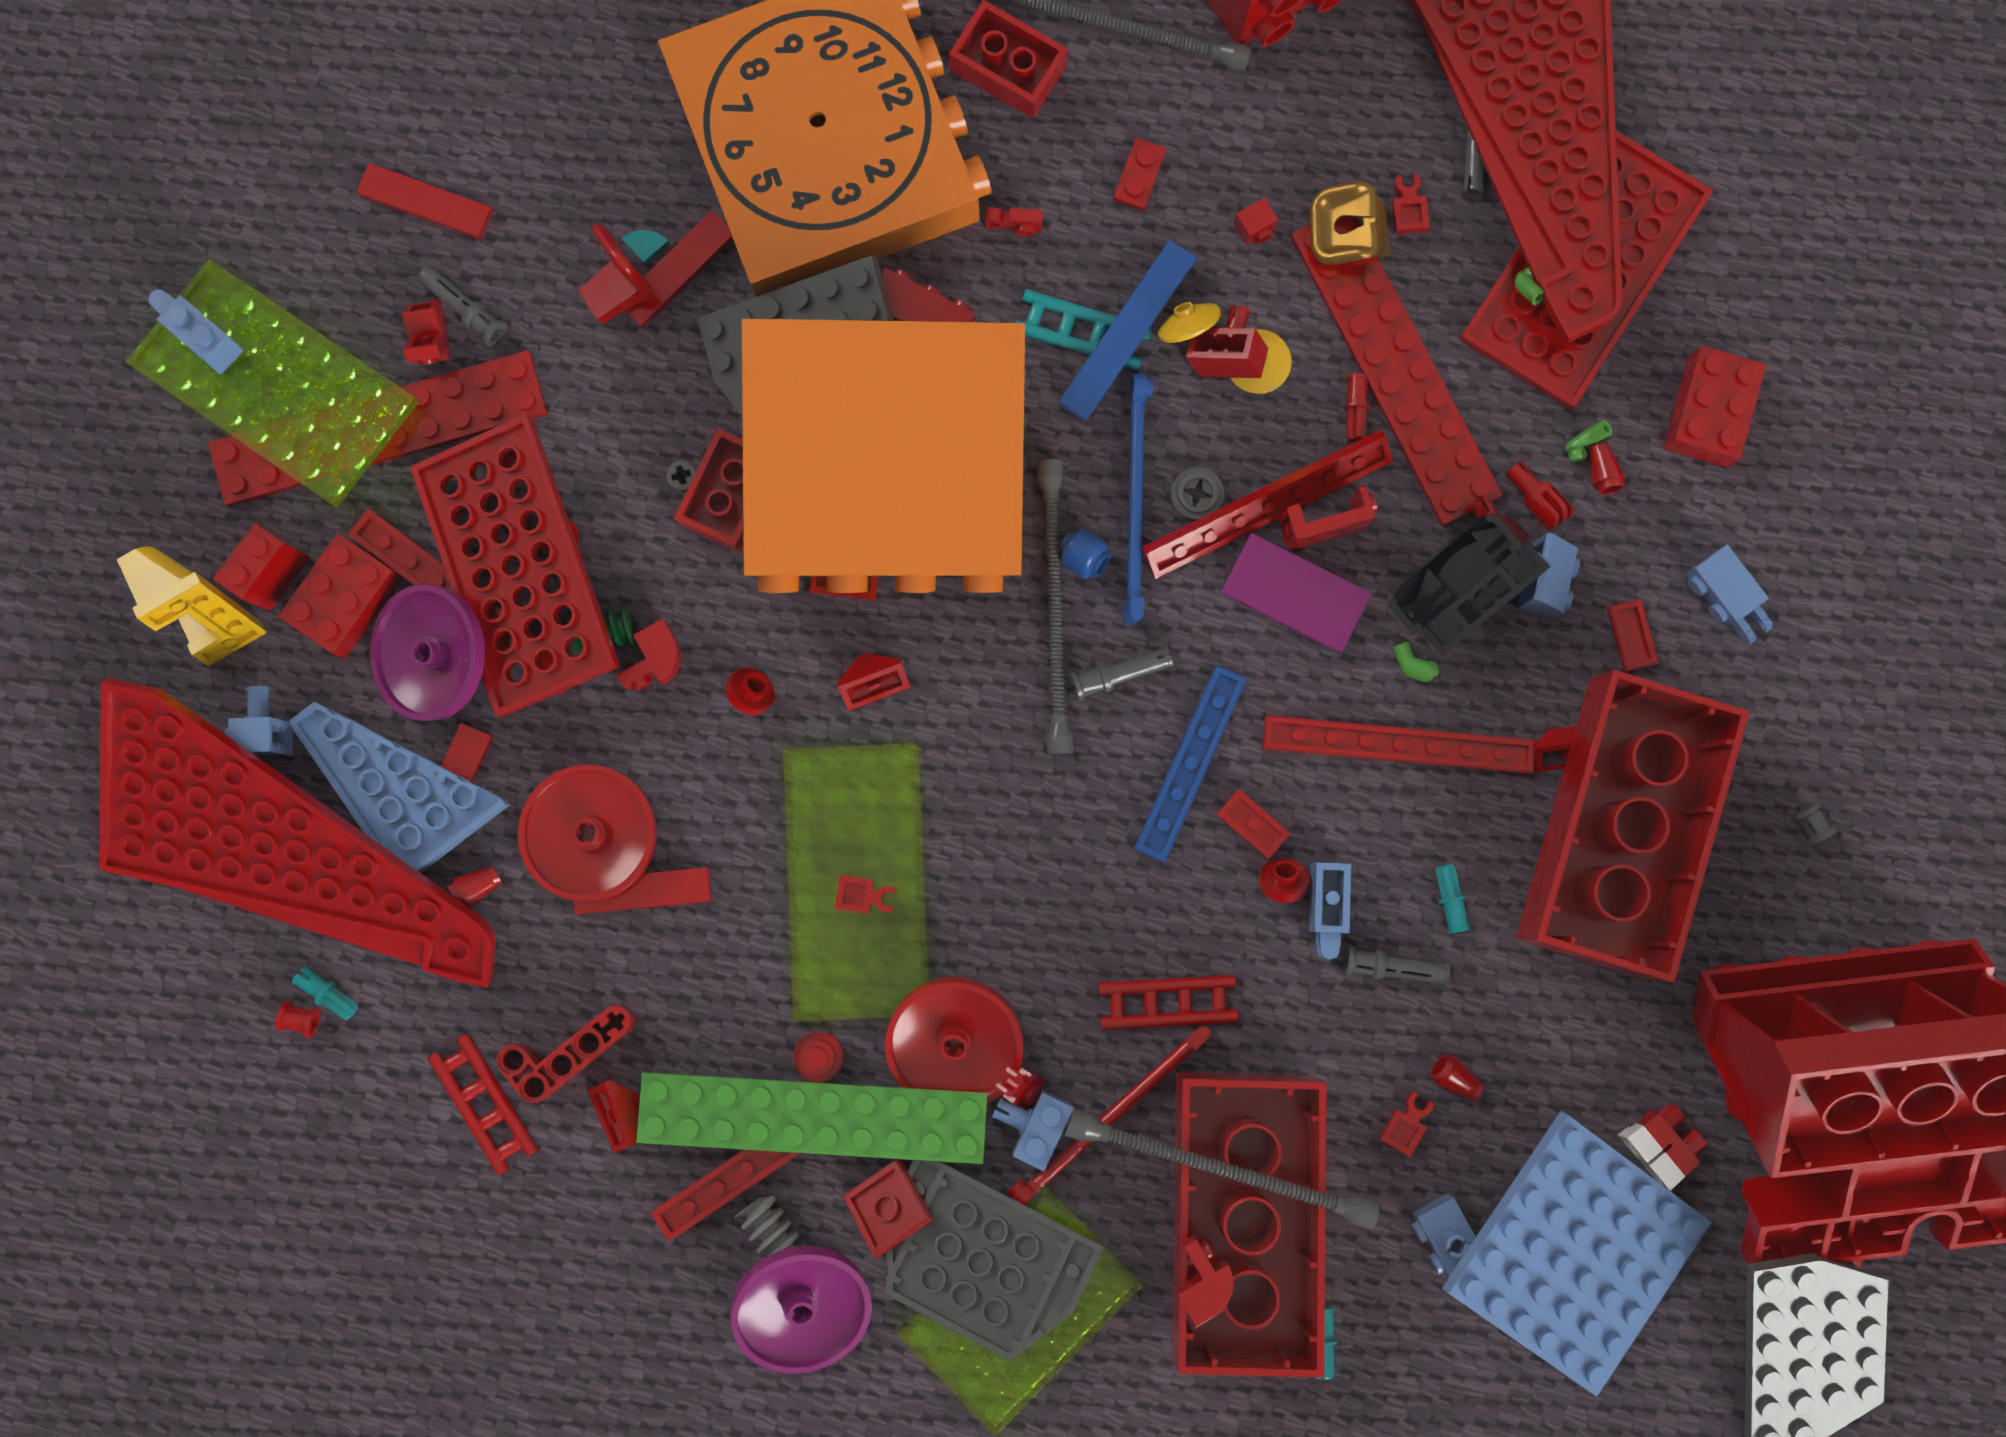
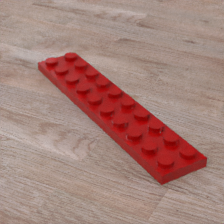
[1290,216,1503,527]
[208,350,548,507]

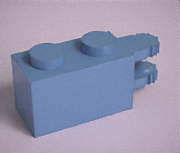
[148,289,244,375]
[1685,544,1773,645]
[1308,862,1351,960]

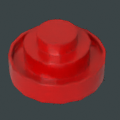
[725,667,775,716]
[1258,858,1310,903]
[793,1031,844,1082]

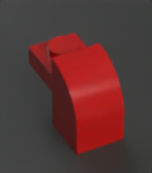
[402,299,451,365]
[616,619,682,692]
[1175,1234,1233,1328]

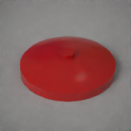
[518,765,657,902]
[885,977,1024,1104]

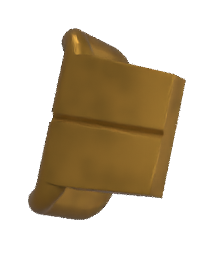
[1309,181,1390,265]

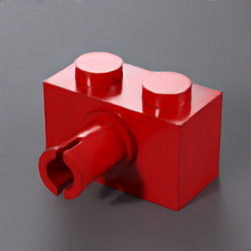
[1186,305,1269,378]

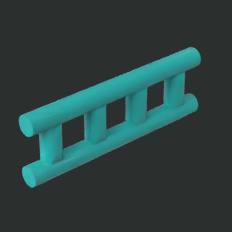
[1015,289,1152,371]

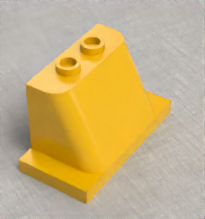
[117,546,267,667]

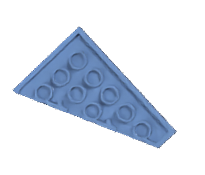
[288,701,510,873]

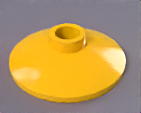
[1158,302,1222,343]
[1230,329,1292,394]

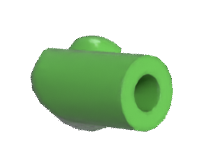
[1515,267,1544,305]
[1565,421,1612,463]
[1393,641,1439,682]

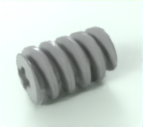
[734,1196,806,1255]

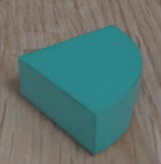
[622,230,670,265]

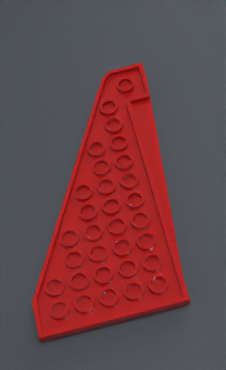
[1409,0,1622,344]
[99,677,496,988]

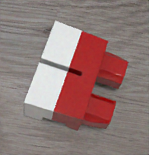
[1618,1103,1708,1190]

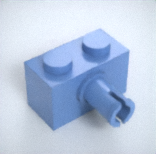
[224,686,293,758]
[991,1089,1074,1171]
[1411,1193,1476,1278]

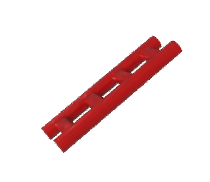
[1098,975,1238,1031]
[427,1033,539,1176]

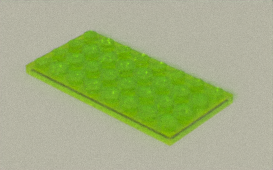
[126,259,419,508]
[783,743,929,1022]

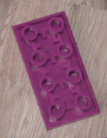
[1220,533,1372,654]

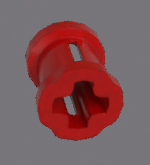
[275,1000,321,1039]

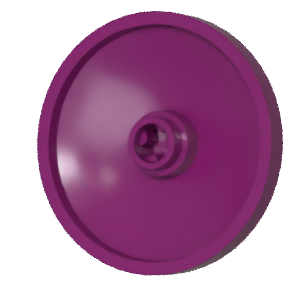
[370,584,485,721]
[730,1246,872,1374]

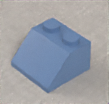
[1517,533,1580,618]

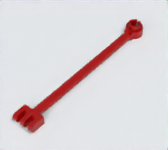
[1007,1026,1211,1205]

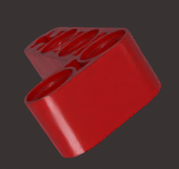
[497,1004,636,1103]

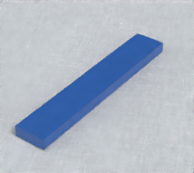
[1059,240,1197,422]
[1134,665,1247,863]

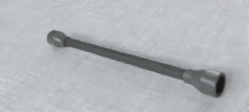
[980,0,1252,73]
[1036,459,1074,755]
[1065,1108,1380,1230]

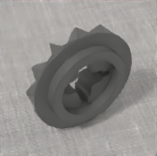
[1171,467,1224,520]

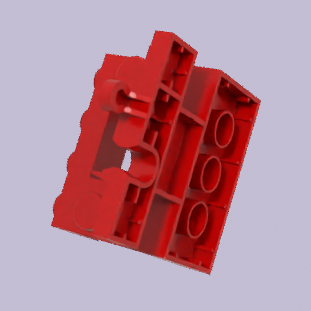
[1692,938,2006,1268]

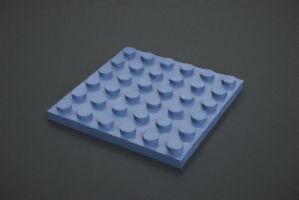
[1442,1111,1712,1396]

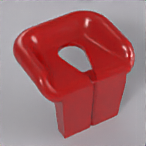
[578,223,651,324]

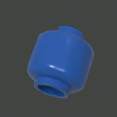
[1059,529,1111,579]

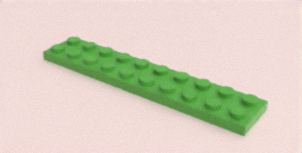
[636,1072,987,1164]

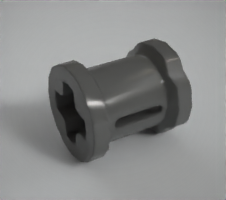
[666,460,696,496]
[1791,801,1838,846]

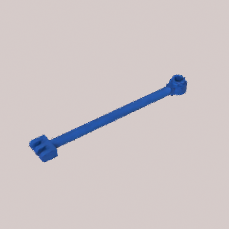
[1123,374,1153,625]

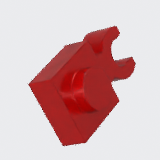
[1391,174,1430,235]
[986,208,1043,237]
[834,875,897,914]
[996,1067,1046,1110]
[1378,1091,1434,1158]

